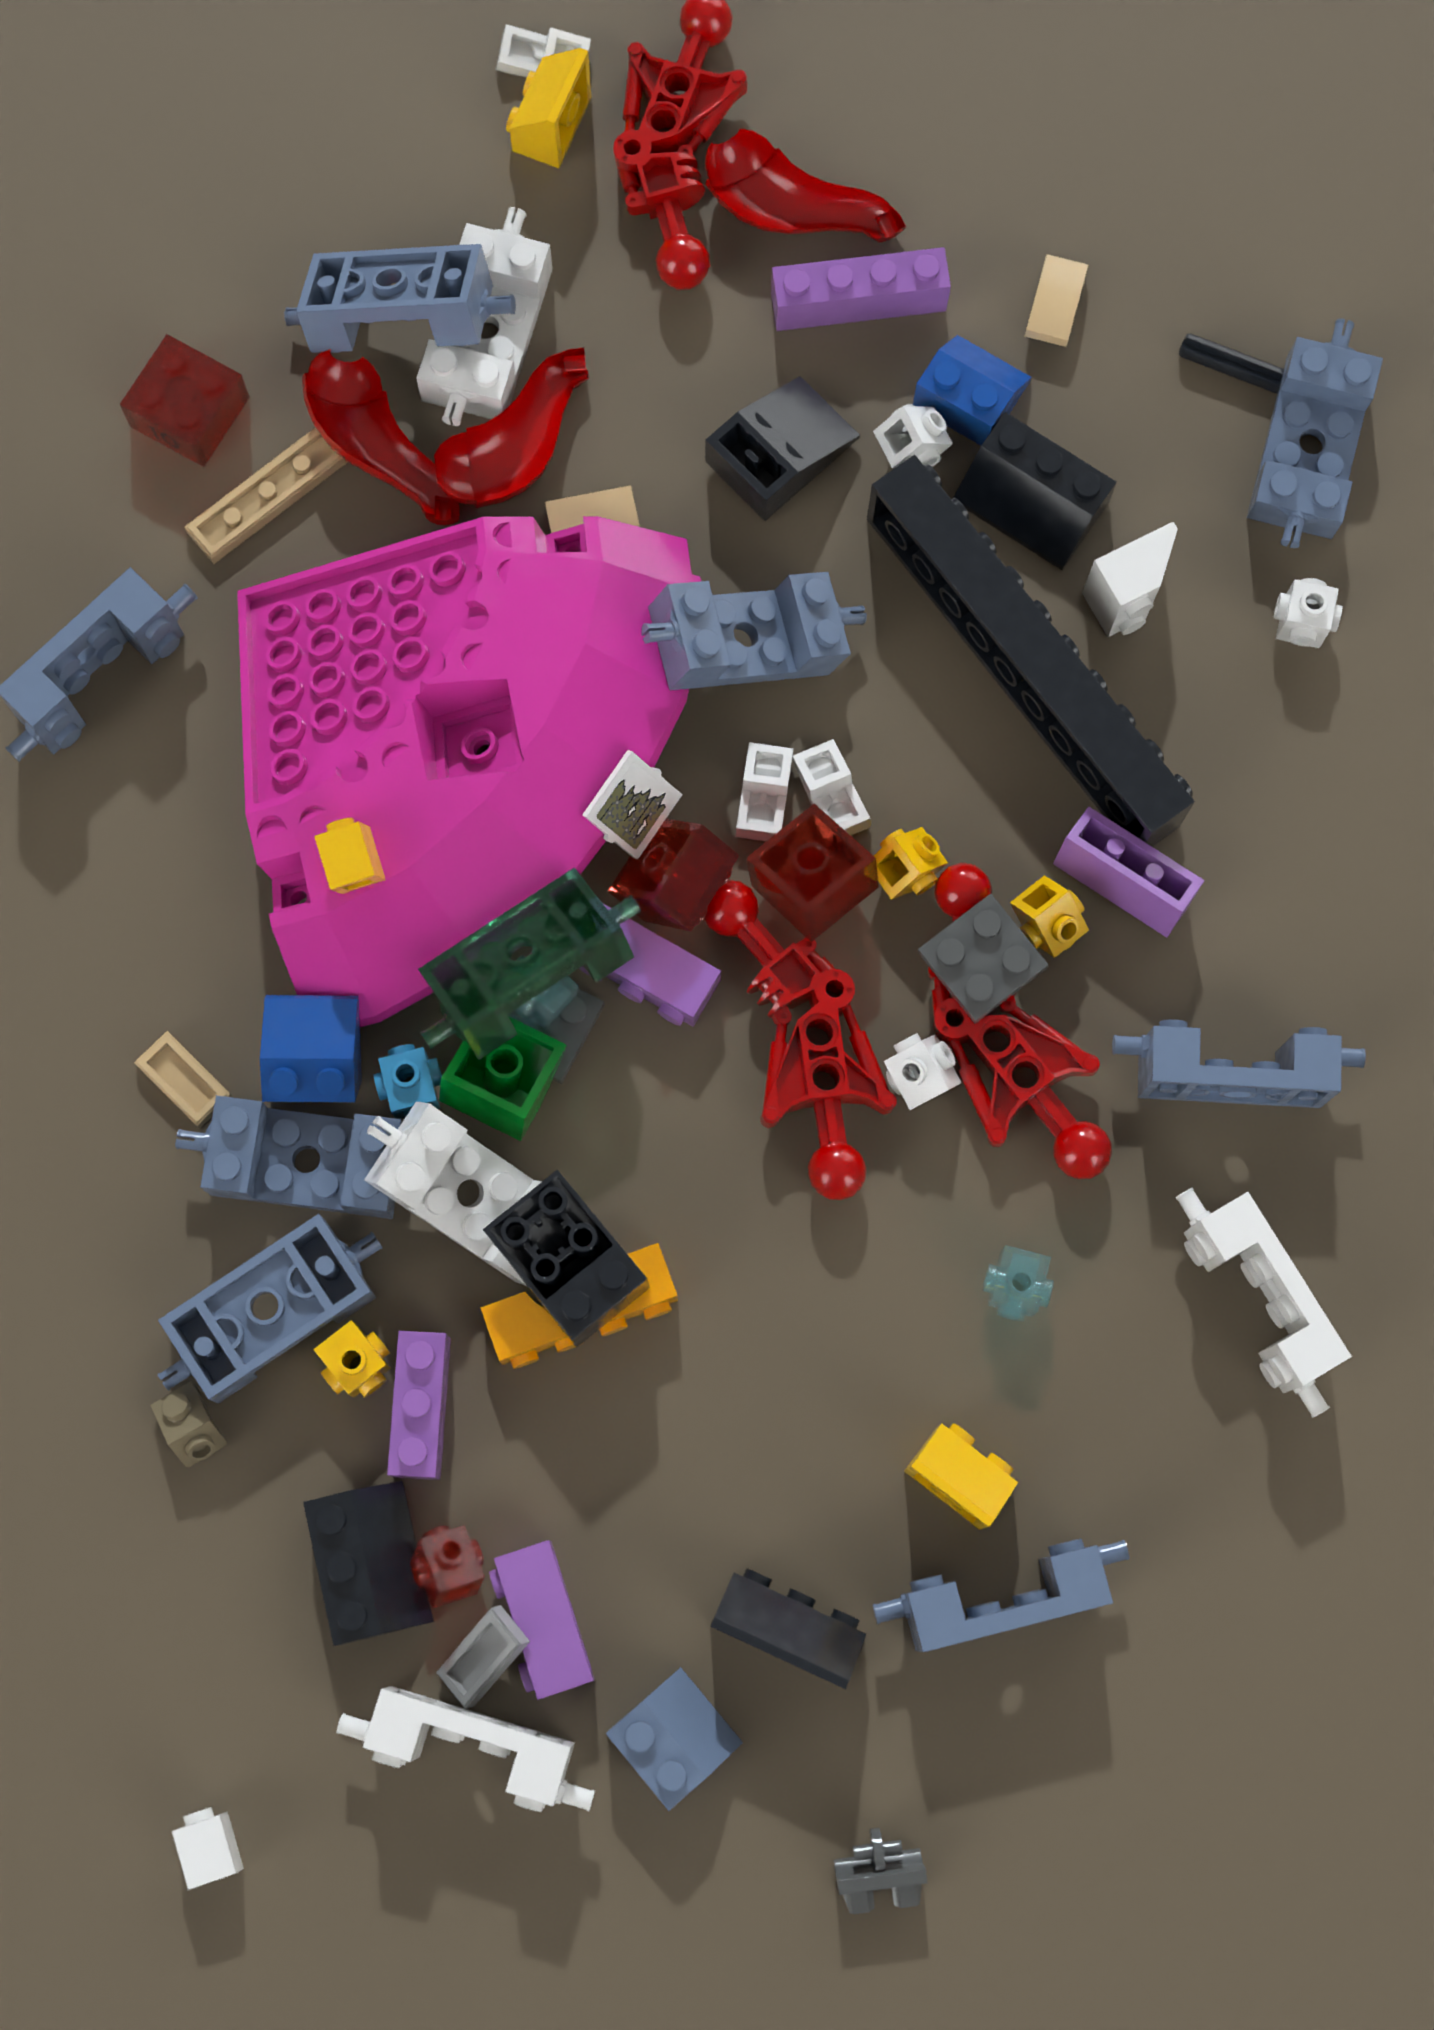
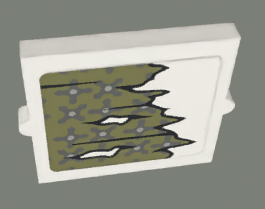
[582,750,682,859]

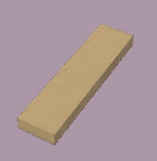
[184,428,347,564]

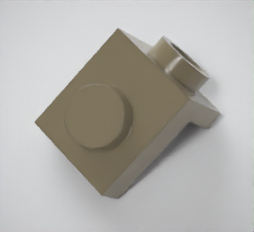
[150,1381,227,1467]

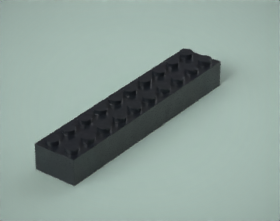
[867,455,1195,847]

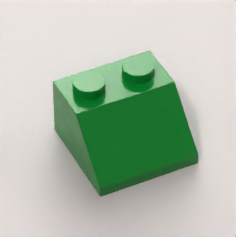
[439,1004,567,1141]

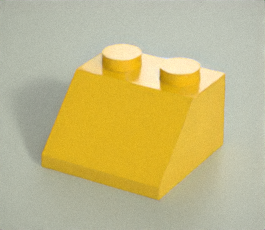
[506,48,592,168]
[904,1423,1018,1530]

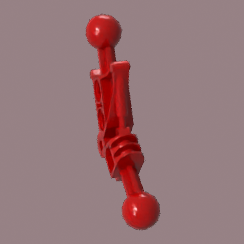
[613,0,748,290]
[928,862,1112,1179]
[701,880,897,1200]

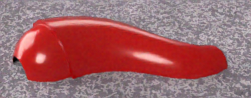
[705,128,906,243]
[434,348,589,509]
[302,349,460,525]

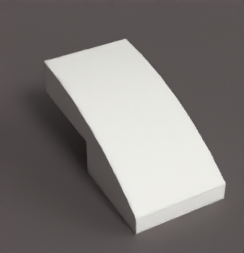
[496,24,591,77]
[793,739,871,844]
[735,742,793,843]

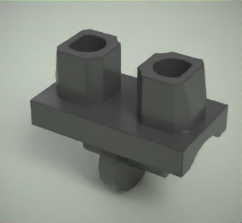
[833,1828,927,1914]

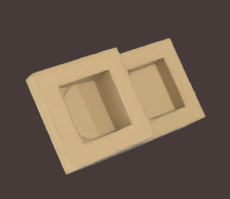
[1025,254,1088,347]

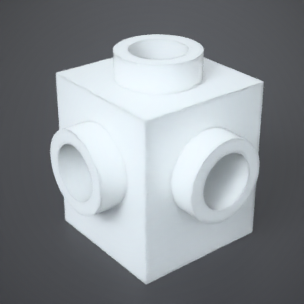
[873,404,953,468]
[1274,578,1342,648]
[884,1033,962,1110]

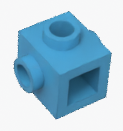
[373,1044,442,1119]

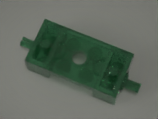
[418,867,641,1060]

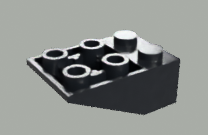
[705,376,860,521]
[483,1169,650,1348]

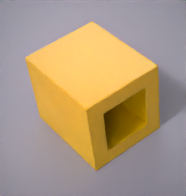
[314,818,386,894]

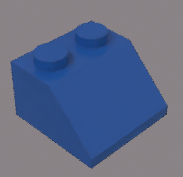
[913,335,1032,445]
[260,995,362,1102]

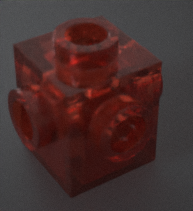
[410,1525,485,1609]

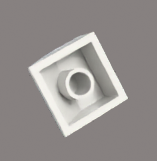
[1082,522,1178,637]

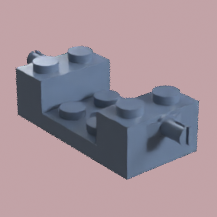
[284,244,516,353]
[1246,319,1383,548]
[0,567,198,762]
[641,572,867,690]
[1112,1020,1366,1108]
[175,1095,402,1219]
[158,1214,383,1404]
[872,1538,1129,1652]

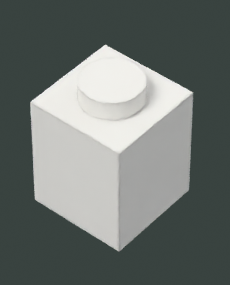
[172,1807,244,1890]

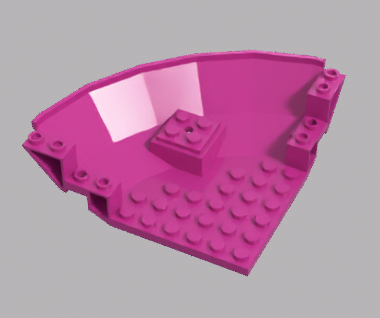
[237,516,702,1027]

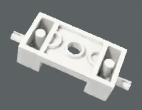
[416,207,553,426]
[364,1102,541,1286]
[1176,1187,1352,1418]
[336,1686,595,1812]

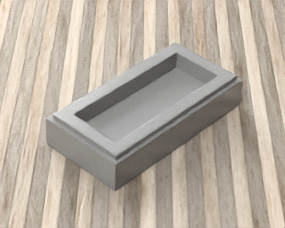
[436,1605,530,1709]

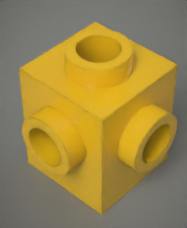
[865,827,948,900]
[1010,875,1089,958]
[313,1320,391,1398]

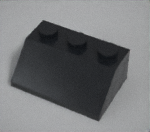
[953,412,1117,570]
[303,1481,434,1646]
[710,1568,866,1689]

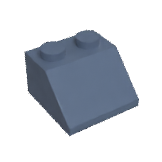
[606,1667,743,1811]

